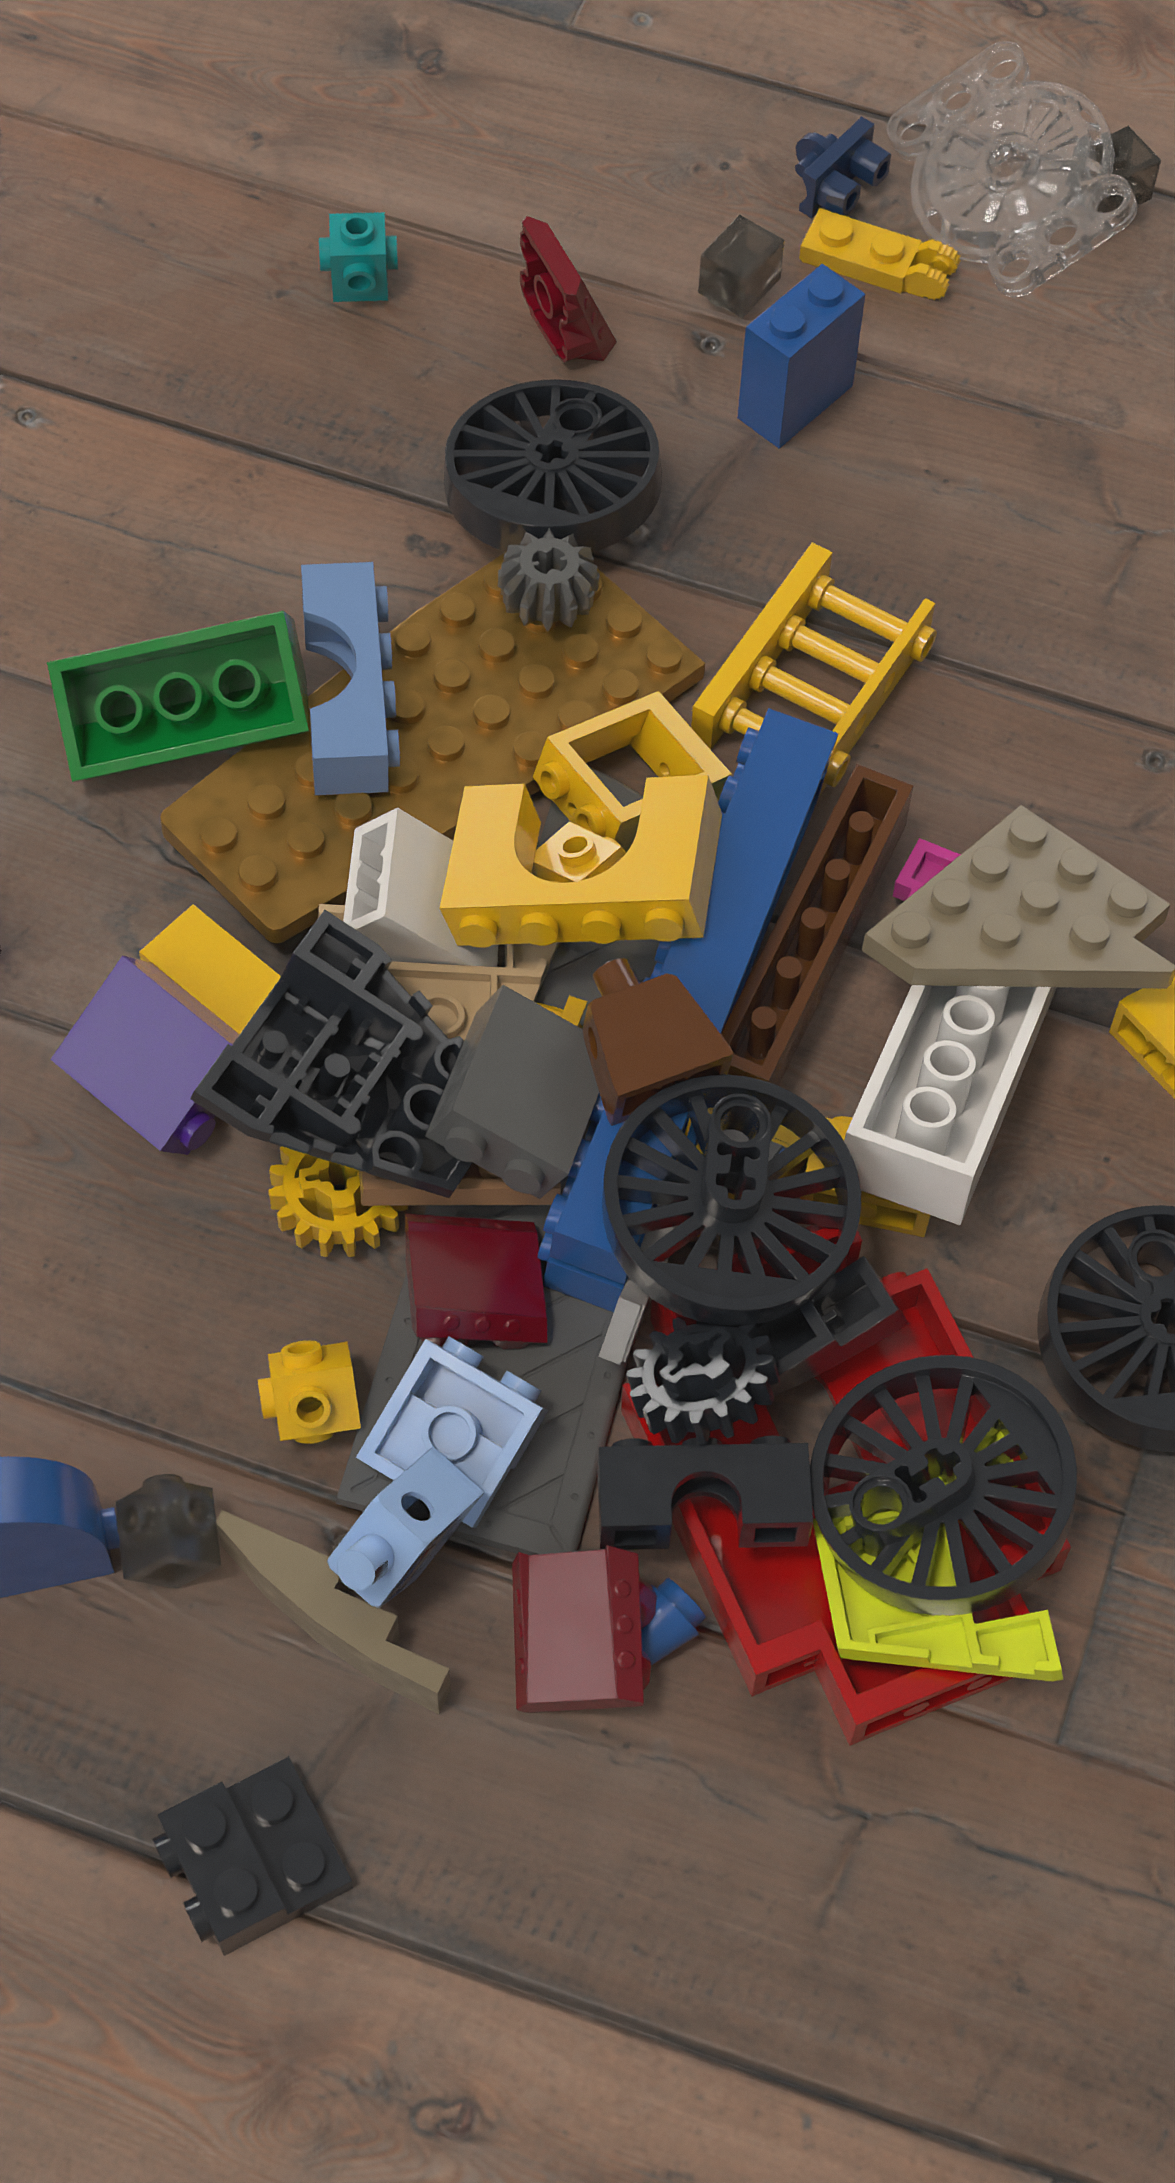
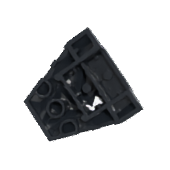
[190,909,473,1198]

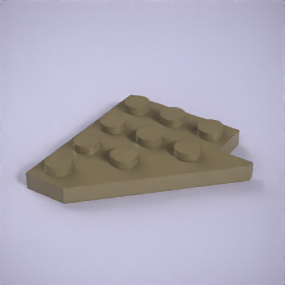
[862,805,1175,989]

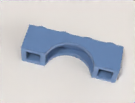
[301,562,400,795]

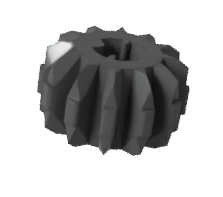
[498,528,599,632]

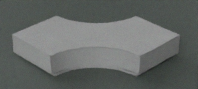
[598,1205,679,1365]

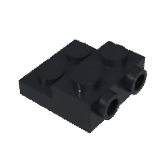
[152,1756,353,1956]

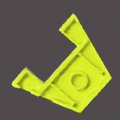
[813,1430,1063,1682]

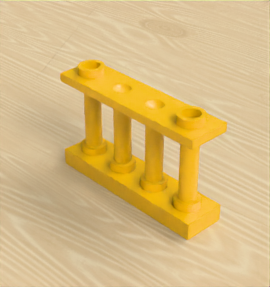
[691,542,937,796]

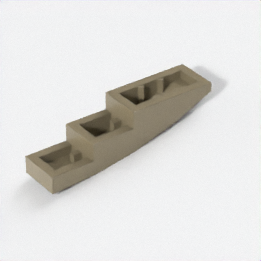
[216,1510,451,1714]

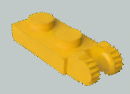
[799,208,961,300]

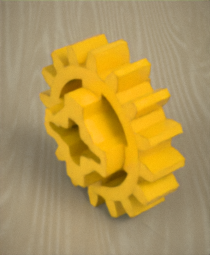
[268,1146,409,1257]

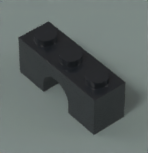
[597,1436,813,1550]

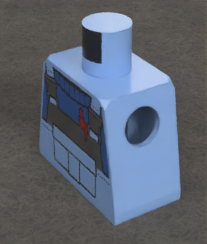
[327,1447,484,1608]

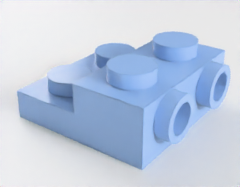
[356,1336,549,1528]

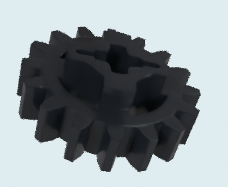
[627,1317,780,1445]

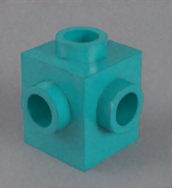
[319,212,398,302]

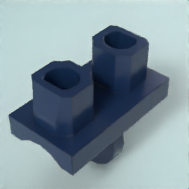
[795,116,891,218]

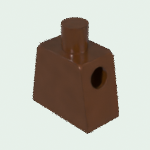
[583,958,734,1126]

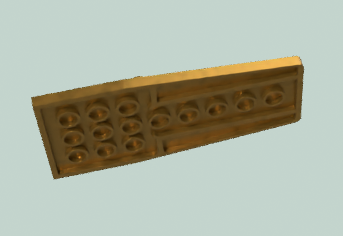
[160,552,706,943]

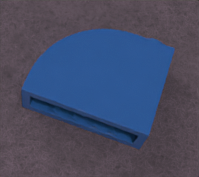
[0,1456,122,1598]

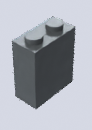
[426,985,599,1199]

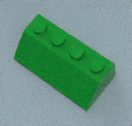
[47,611,310,782]

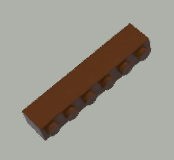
[721,764,913,1086]

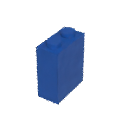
[737,263,866,449]

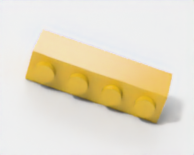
[139,904,281,1034]

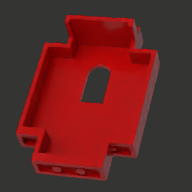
[621,1225,1071,1746]

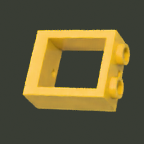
[533,691,732,853]

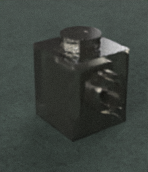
[698,215,785,319]

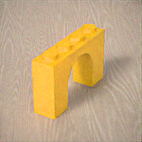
[439,775,722,948]

